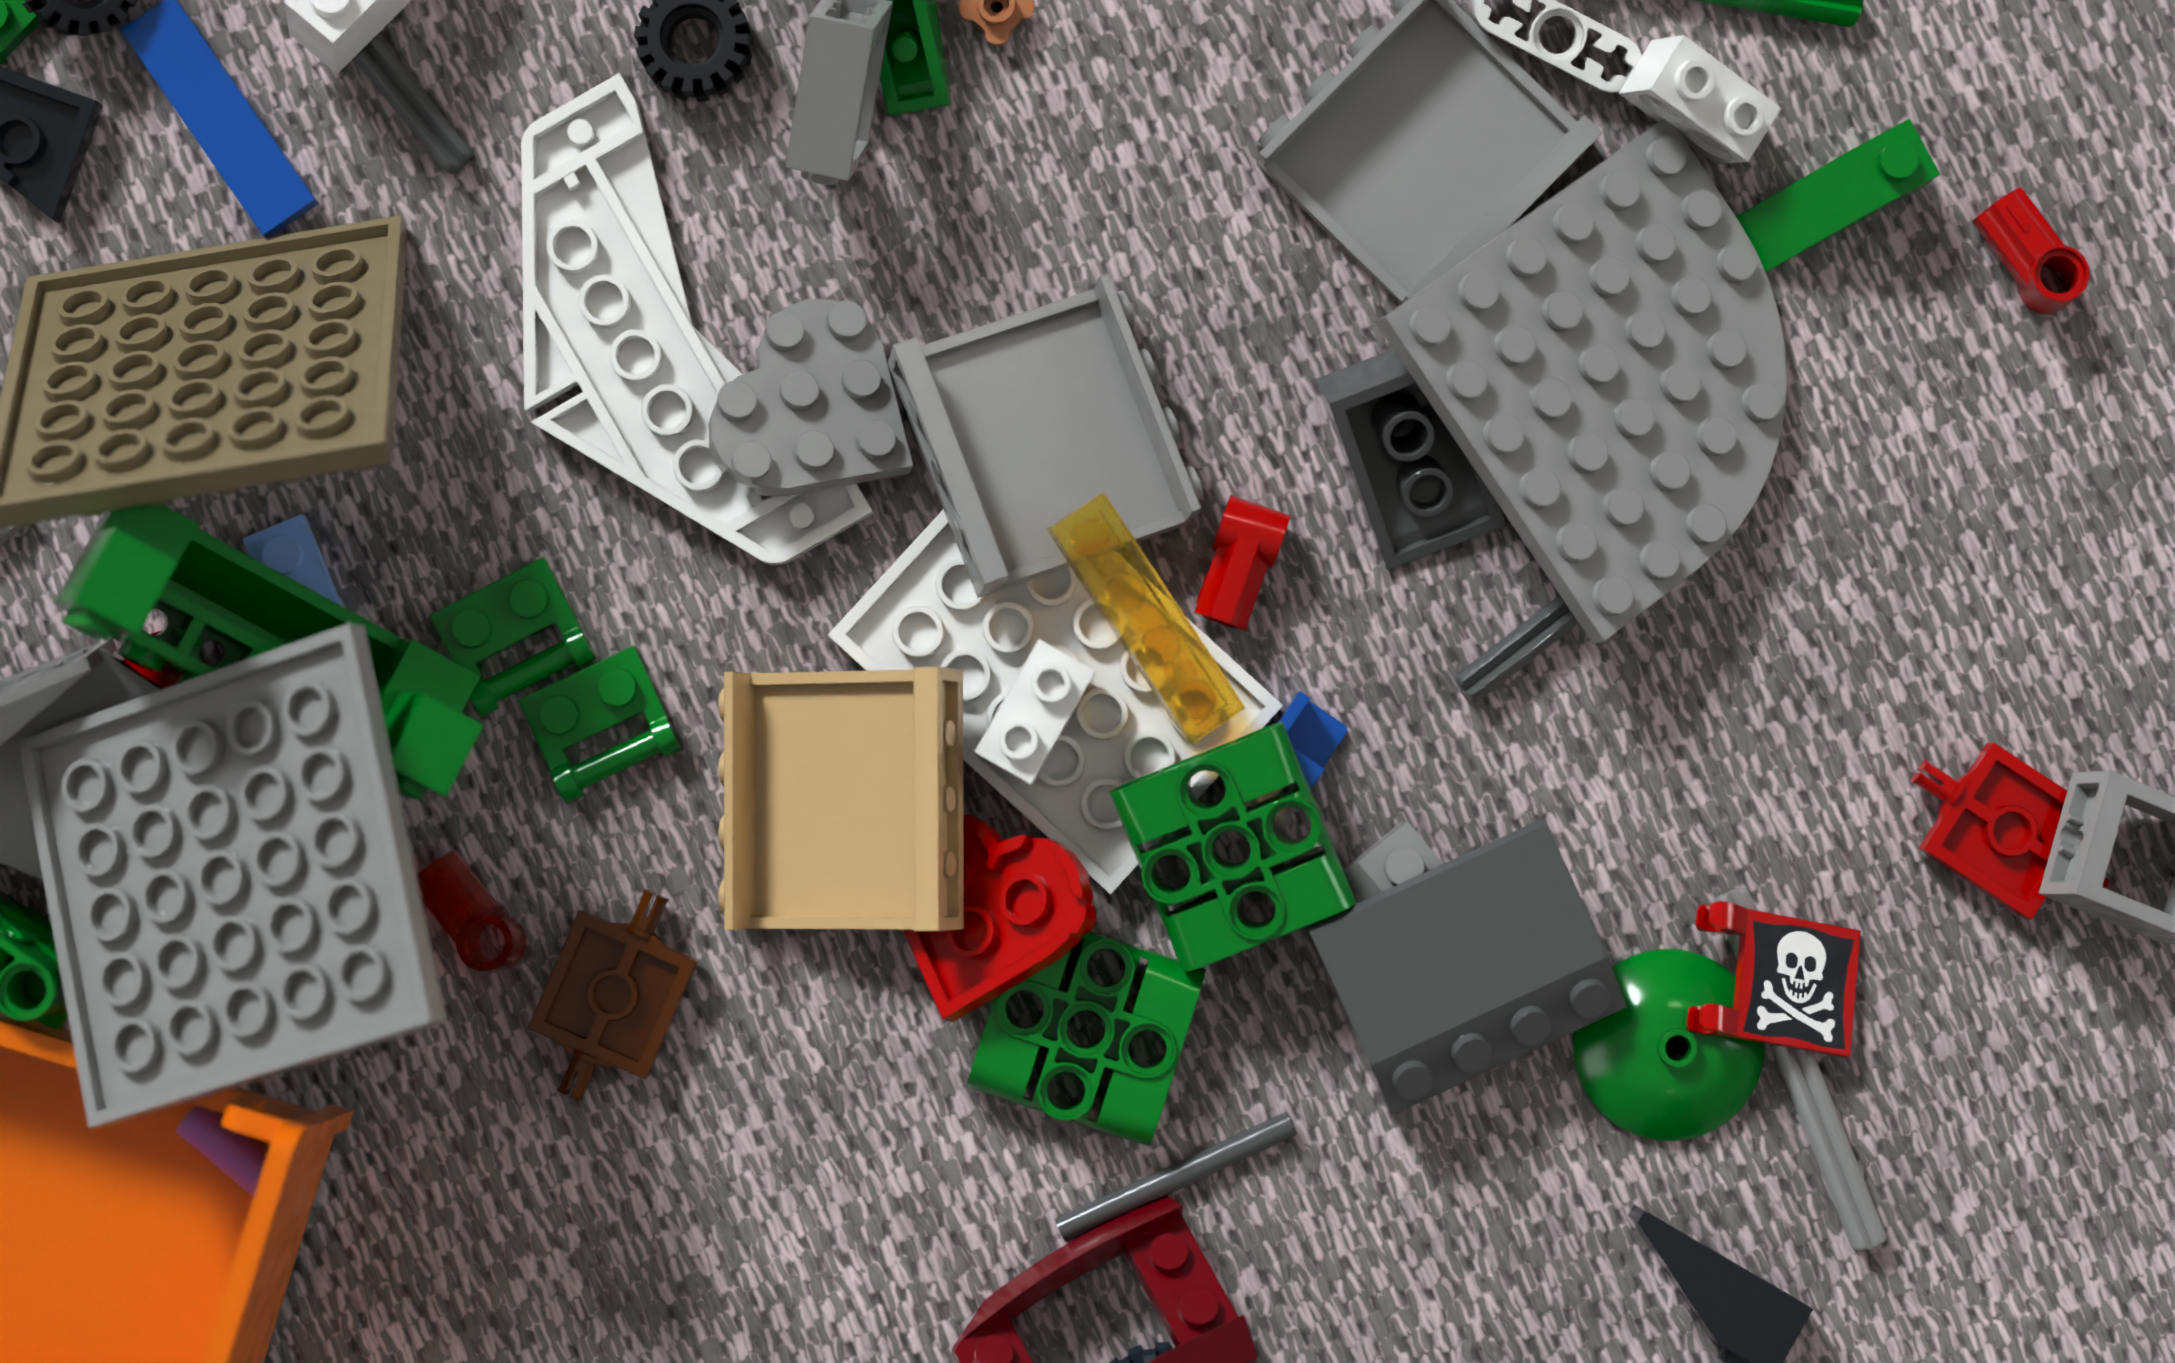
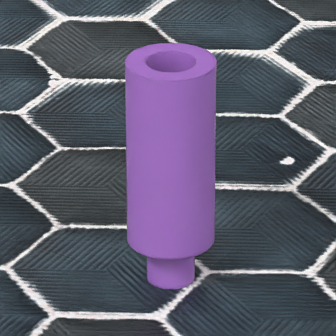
[176,1106,269,1197]

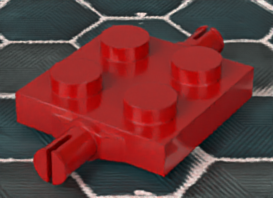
[1911,742,2110,920]

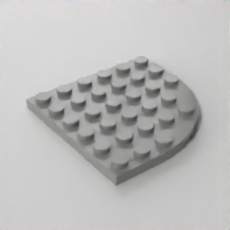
[1376,119,1787,644]

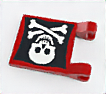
[1686,901,1861,1058]

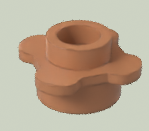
[959,0,1035,46]

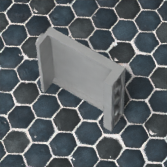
[1256,0,1603,305]
[888,274,1204,598]

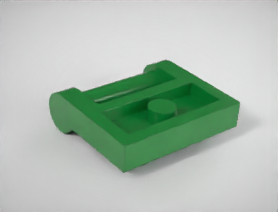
[429,557,596,717]
[518,646,683,804]

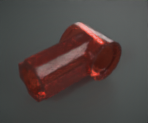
[417,850,527,971]

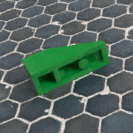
[880,0,951,116]
[1736,118,1941,272]

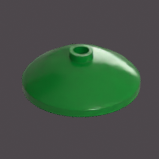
[1573,949,1765,1141]

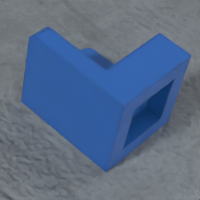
[1277,691,1347,789]

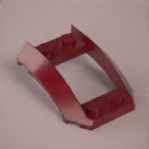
[951,1195,1258,1363]

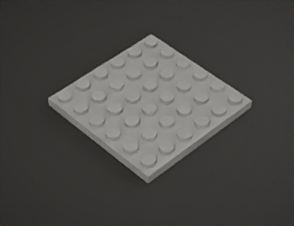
[18,623,446,1128]

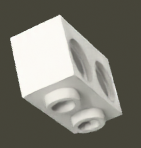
[1619,35,1781,164]
[974,639,1096,785]

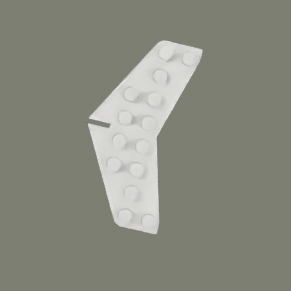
[521,73,874,565]

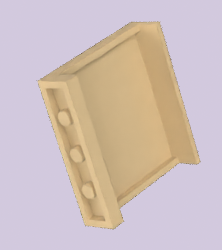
[718,667,964,931]

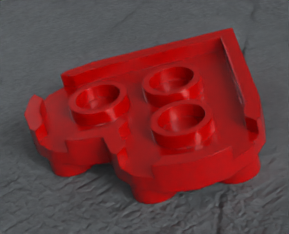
[903,815,1097,1022]

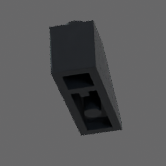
[1628,1204,1813,1363]

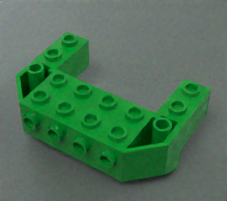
[54,504,484,801]

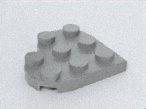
[708,299,913,496]

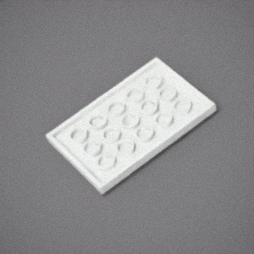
[828,509,1283,895]

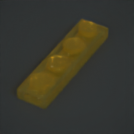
[1046,492,1245,744]

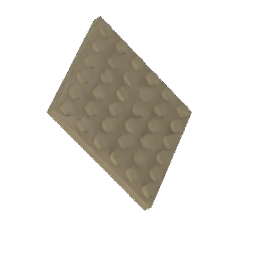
[0,215,408,528]

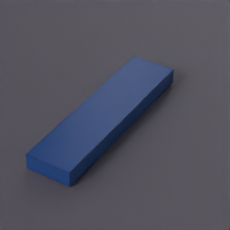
[120,0,319,237]

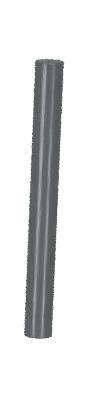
[1055,1111,1297,1242]

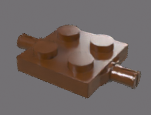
[527,889,699,1100]

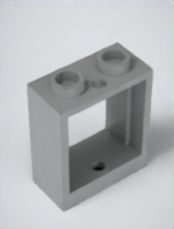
[785,0,893,185]
[2039,770,2175,944]

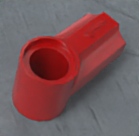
[1972,186,2090,314]
[1194,494,1291,631]

